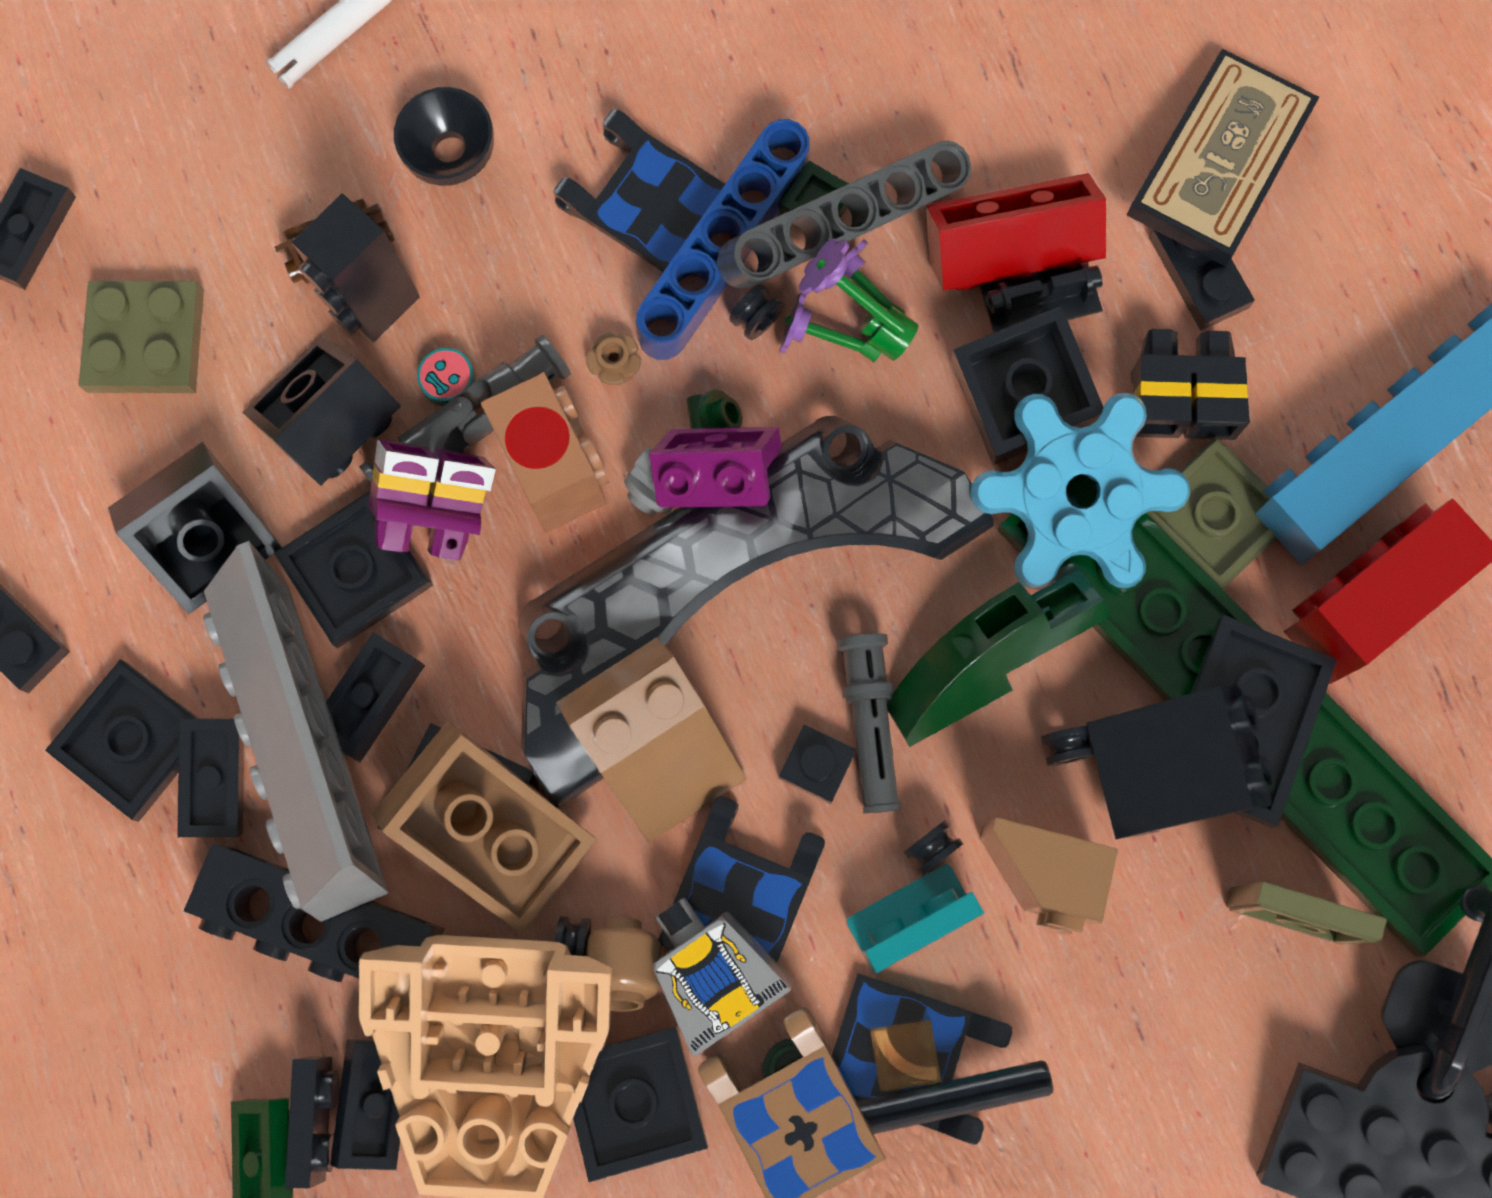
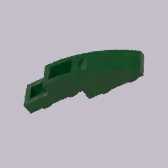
[887,570,1110,747]

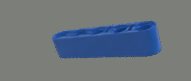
[637,119,809,360]

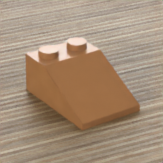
[556,637,747,843]
[372,721,597,934]

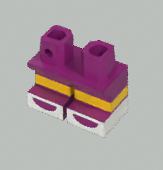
[368,439,496,561]

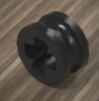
[729,284,784,340]
[1041,726,1095,766]
[904,820,964,876]
[555,916,591,956]

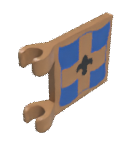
[698,1008,886,1198]

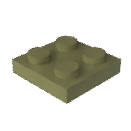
[79,281,204,393]

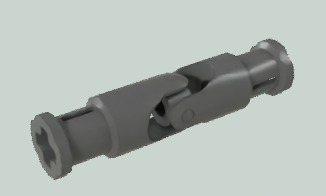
[359,335,571,482]

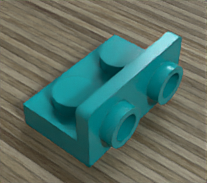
[846,864,985,973]

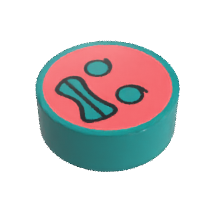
[417,348,476,407]

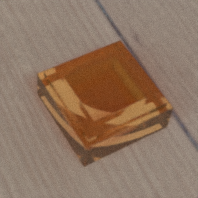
[870,1020,941,1092]

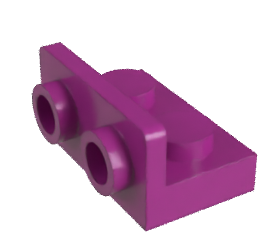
[649,426,782,507]

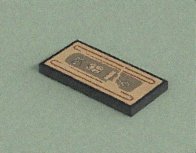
[1127,49,1319,267]

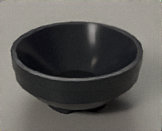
[394,87,494,186]

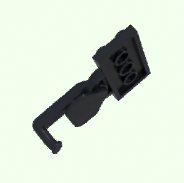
[1256,885,1492,1198]

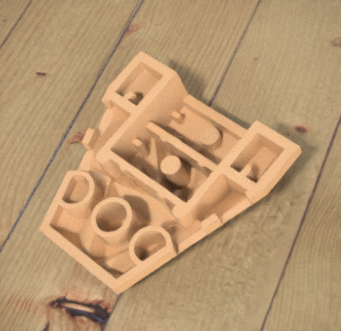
[359,935,612,1198]

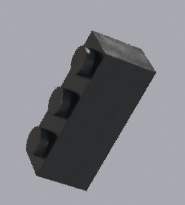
[291,193,420,343]

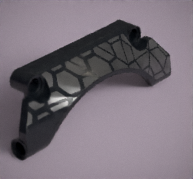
[518,416,994,808]

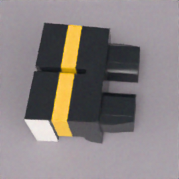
[1131,329,1250,440]

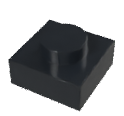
[779,725,857,804]

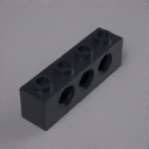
[183,843,444,982]

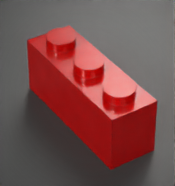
[926,173,1106,291]

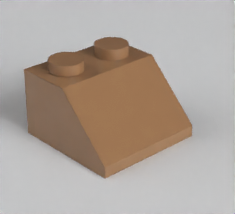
[980,817,1118,934]

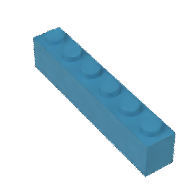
[1255,303,1492,565]

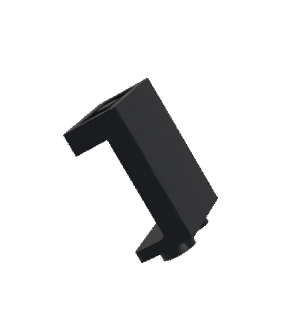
[1086,686,1274,840]

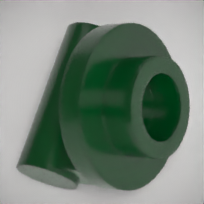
[686,389,742,429]

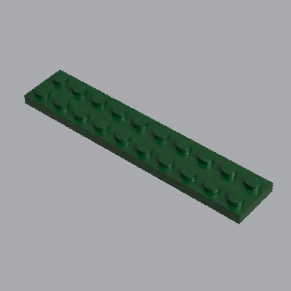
[998,474,1492,957]

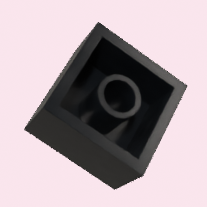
[951,306,1103,465]

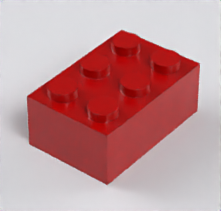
[1283,498,1492,684]

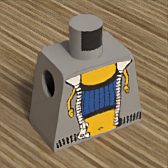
[652,897,793,1057]

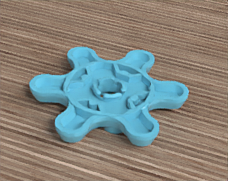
[970,393,1190,589]

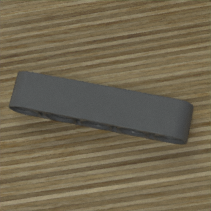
[717,141,971,289]

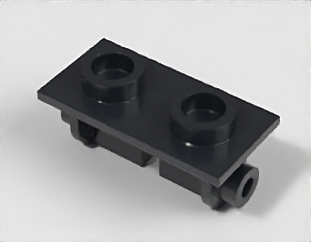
[980,262,1103,333]

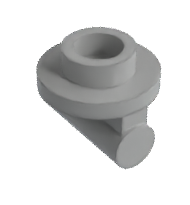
[624,447,674,515]

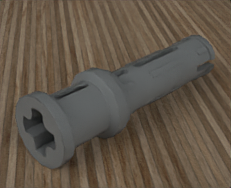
[836,633,901,814]

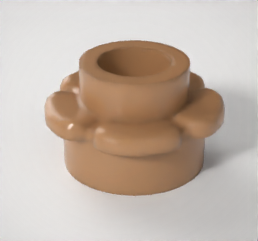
[586,332,641,385]

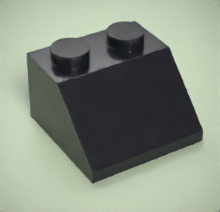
[242,336,401,486]
[108,442,282,615]

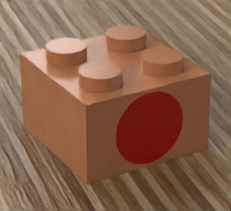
[480,372,609,533]

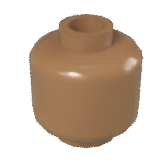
[585,917,662,1012]

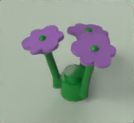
[779,239,919,362]

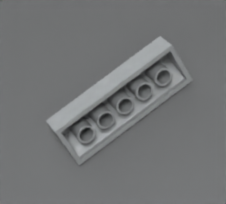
[203,541,389,922]

